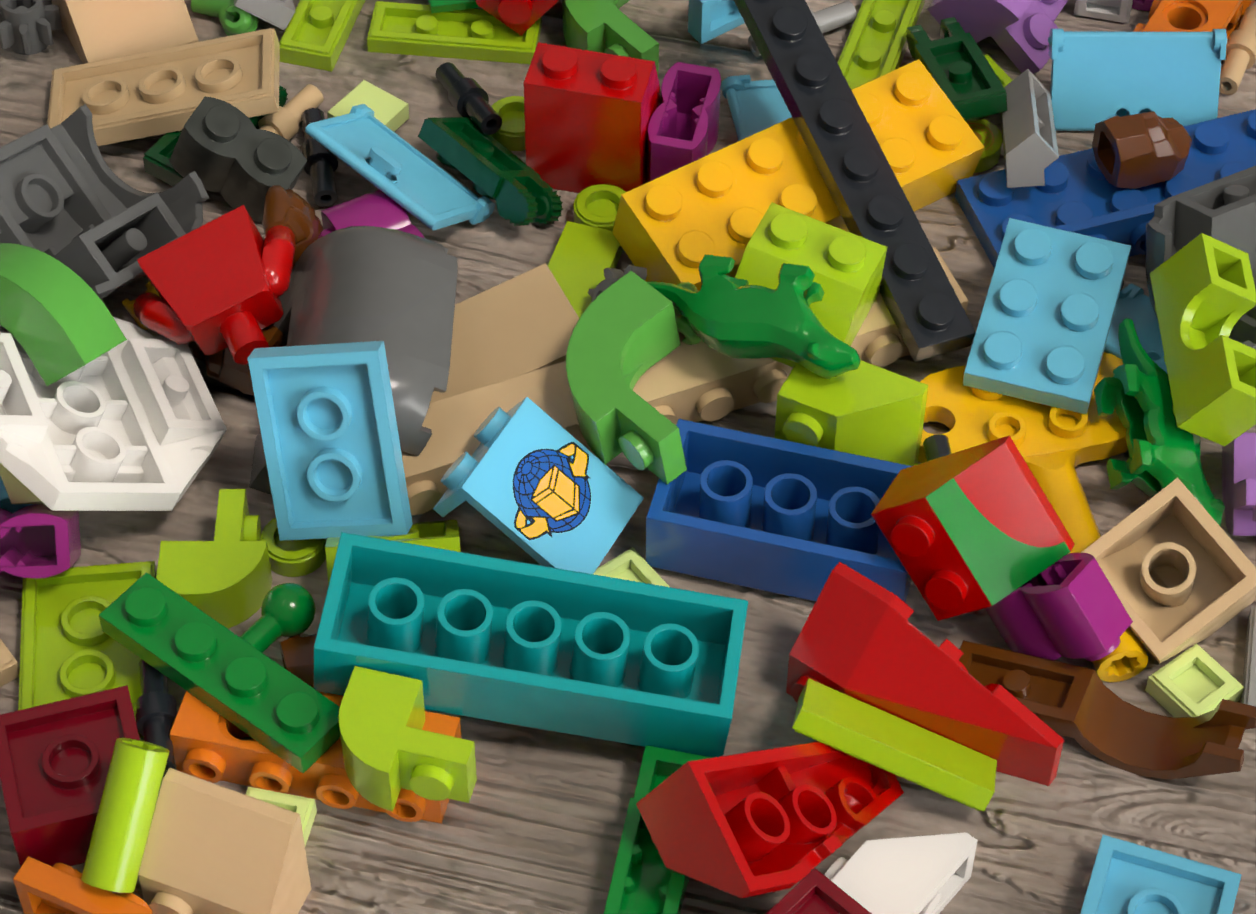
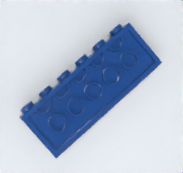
[955,109,1256,269]

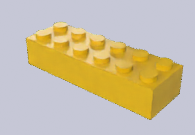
[612,59,985,291]

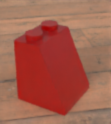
[523,42,661,193]

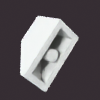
[825,832,978,914]

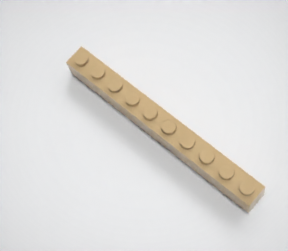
[401,247,968,515]

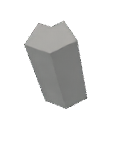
[1001,69,1059,188]

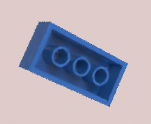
[646,419,911,603]

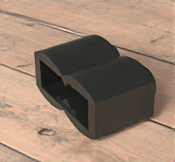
[169,97,307,223]

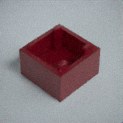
[0,685,140,867]

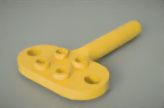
[918,352,1148,682]

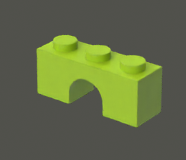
[1150,233,1256,446]

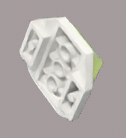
[0,317,227,511]

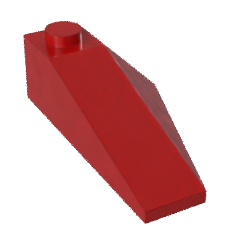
[786,562,1064,786]
[636,742,904,898]

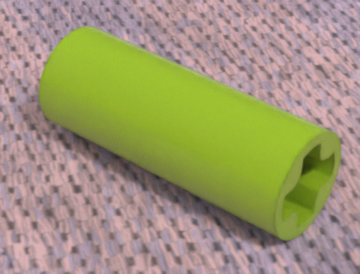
[81,738,170,893]

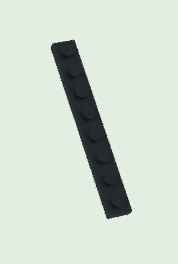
[734,0,976,362]

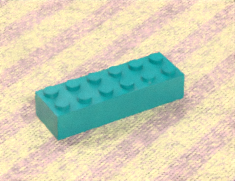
[314,532,748,758]

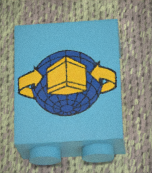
[433,397,644,574]

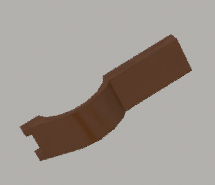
[959,640,1256,780]

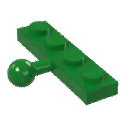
[99,572,341,773]

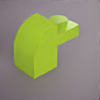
[156,489,273,629]
[339,666,477,811]

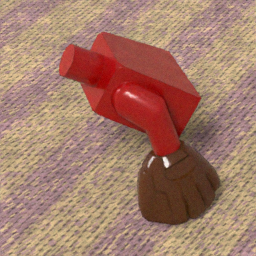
[122,185,323,365]

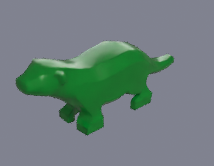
[647,254,860,379]
[1094,318,1225,527]

